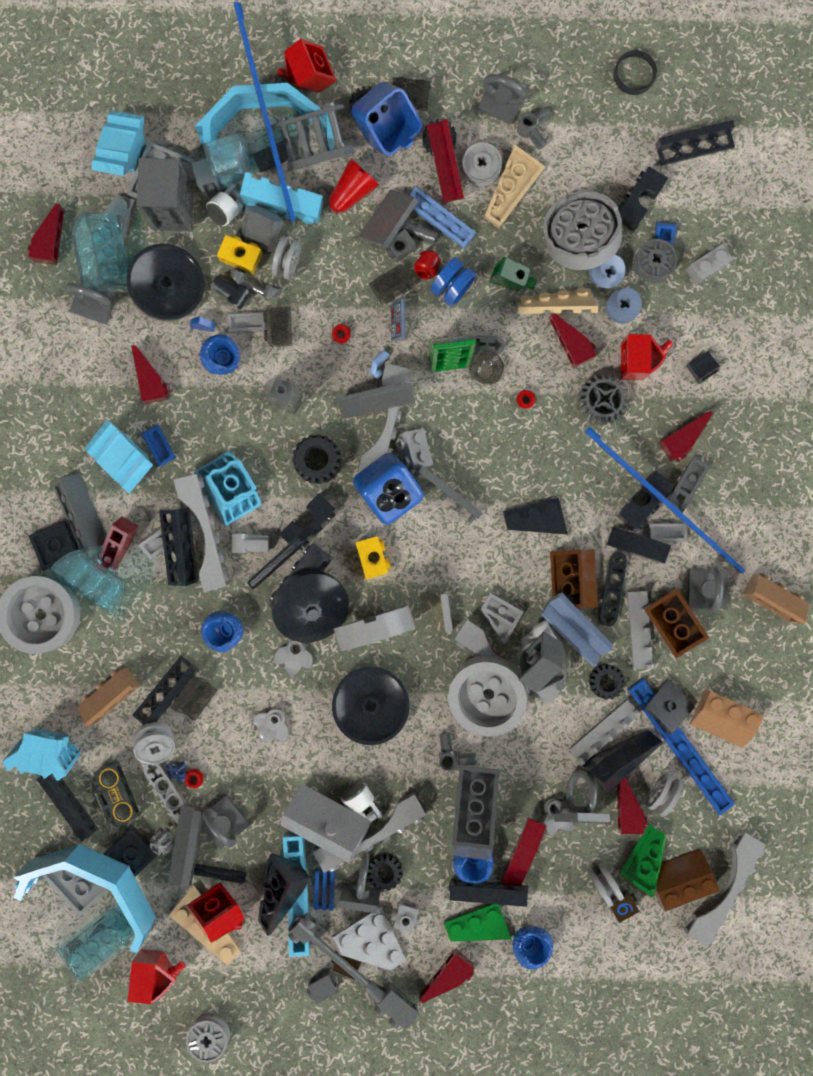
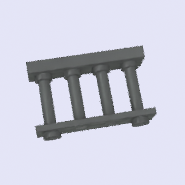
[271,102,355,172]

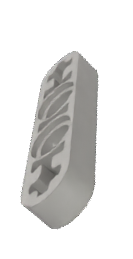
[143,763,188,824]

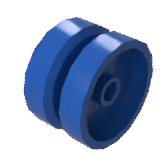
[430,257,477,307]

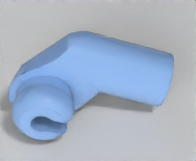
[370,350,389,379]

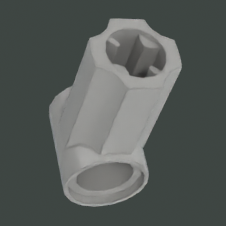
[232,534,270,553]

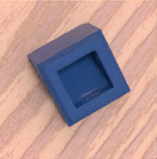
[655,221,677,244]

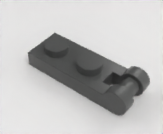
[667,457,710,513]

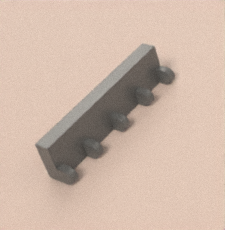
[412,464,483,523]

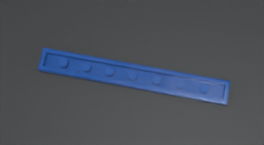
[627,678,735,815]

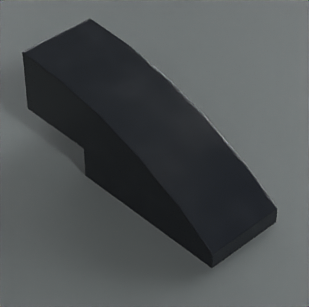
[606,527,671,564]

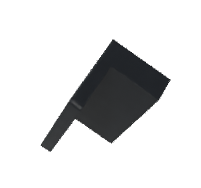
[252,139,289,173]

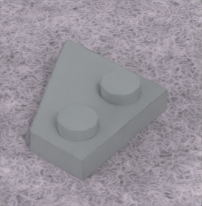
[481,593,523,644]

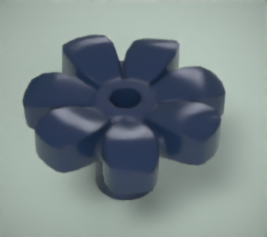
[165,761,187,783]

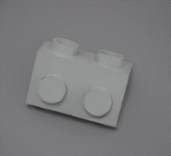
[396,428,433,472]

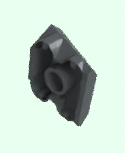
[241,205,284,253]

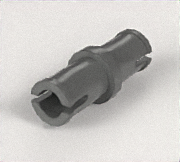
[399,220,438,244]

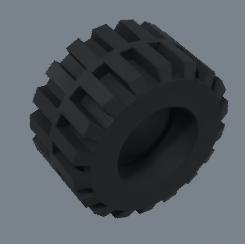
[292,434,342,484]

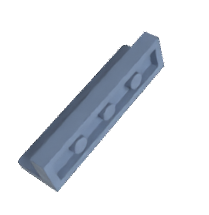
[541,592,614,667]

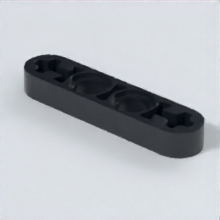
[599,552,627,626]

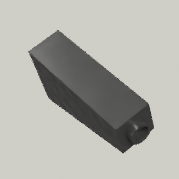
[259,378,301,414]

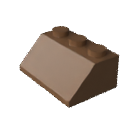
[742,573,809,625]
[78,667,141,727]
[690,689,764,748]

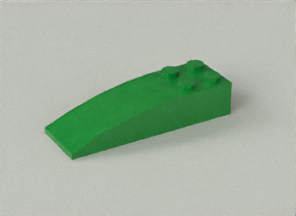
[429,334,476,373]

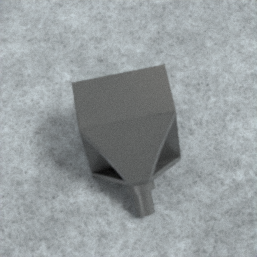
[519,632,567,692]

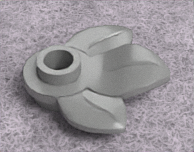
[274,640,313,676]
[252,708,289,743]
[544,798,573,836]

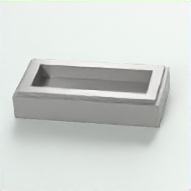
[227,312,266,333]
[648,522,688,542]
[440,593,453,633]

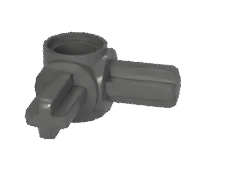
[517,107,552,149]
[439,733,477,771]

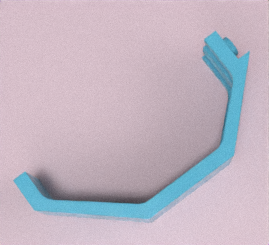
[195,83,335,159]
[13,844,156,953]

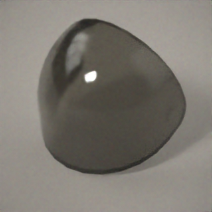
[469,349,504,385]

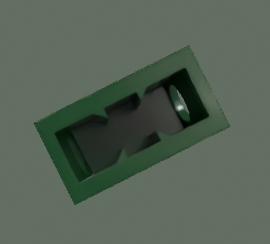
[490,257,537,292]

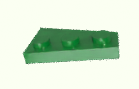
[619,824,667,897]
[444,904,512,942]

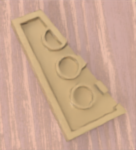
[484,145,545,229]
[515,288,598,314]
[169,884,241,966]

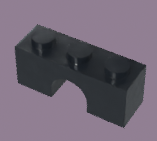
[618,166,668,231]
[617,470,673,530]
[279,493,336,551]

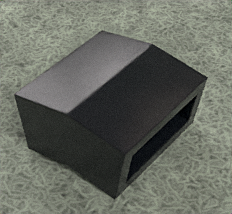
[686,351,720,384]

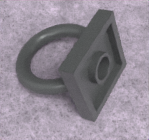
[478,74,527,124]
[65,276,119,325]
[687,566,728,613]
[554,770,610,823]
[202,794,251,850]
[338,852,380,913]

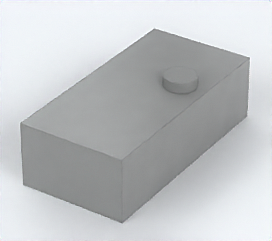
[281,784,370,863]

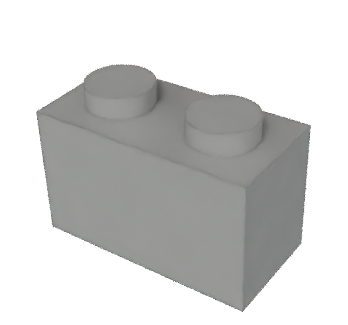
[192,158,223,198]
[686,244,734,286]

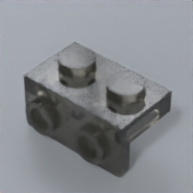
[392,77,431,111]
[368,264,413,304]
[263,305,293,347]
[171,676,217,721]

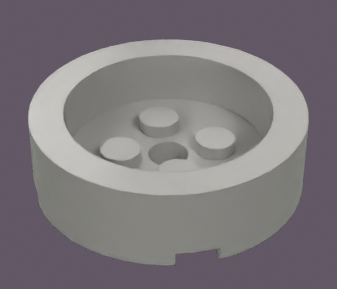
[543,191,622,270]
[0,576,80,654]
[334,605,416,651]
[448,655,528,737]

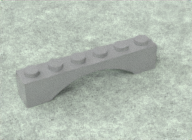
[358,363,411,473]
[173,473,230,592]
[454,619,564,704]
[313,791,426,873]
[683,829,766,947]

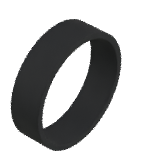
[614,50,657,95]

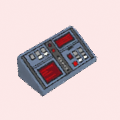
[391,299,406,341]

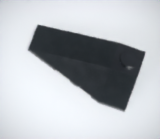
[580,730,663,794]
[258,853,310,936]

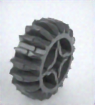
[577,373,630,426]

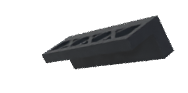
[655,120,735,166]
[159,507,198,587]
[132,655,199,726]
[36,774,99,842]
[449,879,528,907]

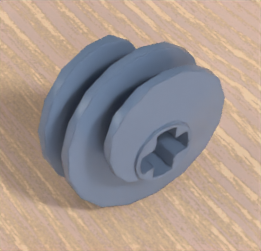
[588,255,626,288]
[605,288,642,324]

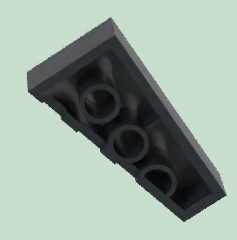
[268,543,334,608]

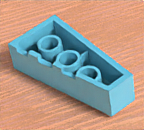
[240,172,324,225]

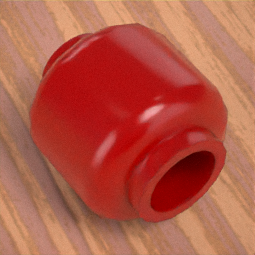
[414,250,441,280]

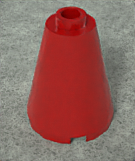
[328,158,379,214]

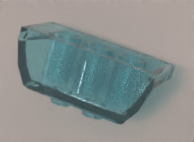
[202,133,252,188]
[71,212,129,292]
[51,550,127,620]
[56,902,135,984]

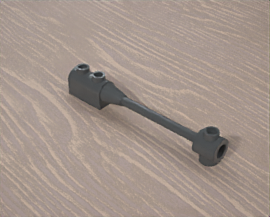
[288,913,420,1029]

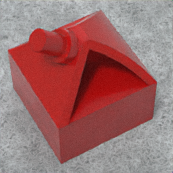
[277,38,337,93]
[621,334,673,380]
[187,882,245,943]
[127,949,186,1004]

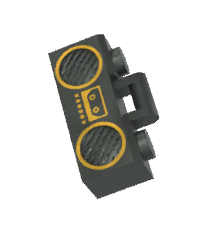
[93,761,141,827]

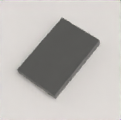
[359,189,418,248]

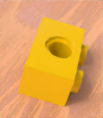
[217,235,263,275]
[356,536,391,580]

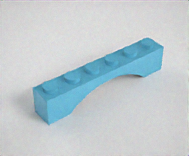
[283,832,311,957]

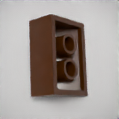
[550,549,598,608]
[644,587,709,658]
[655,849,720,912]

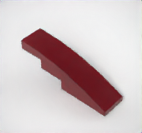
[500,817,547,885]

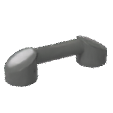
[231,267,281,297]

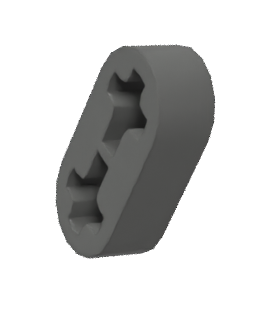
[473,336,505,355]

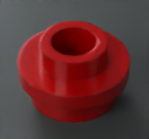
[332,324,351,344]
[516,390,536,409]
[185,769,204,789]

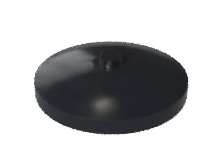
[126,243,205,321]
[271,571,349,643]
[332,667,410,745]

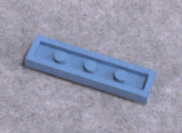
[409,187,476,249]

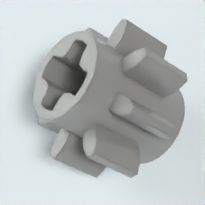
[150,830,174,855]

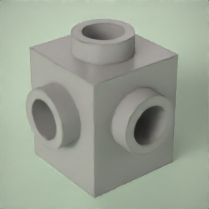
[391,899,420,934]

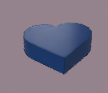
[190,316,215,332]

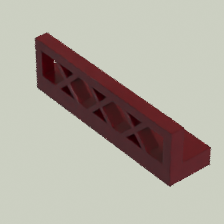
[426,119,464,203]

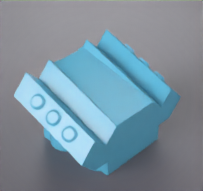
[92,110,146,176]
[84,419,153,493]
[193,451,261,526]
[2,729,81,781]

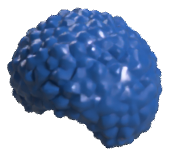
[199,334,240,375]
[201,611,244,652]
[453,855,494,884]
[512,925,553,969]

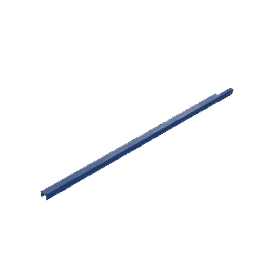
[233,2,295,222]
[585,426,746,574]

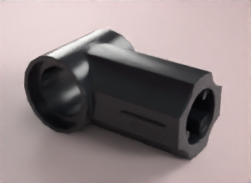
[211,273,252,310]

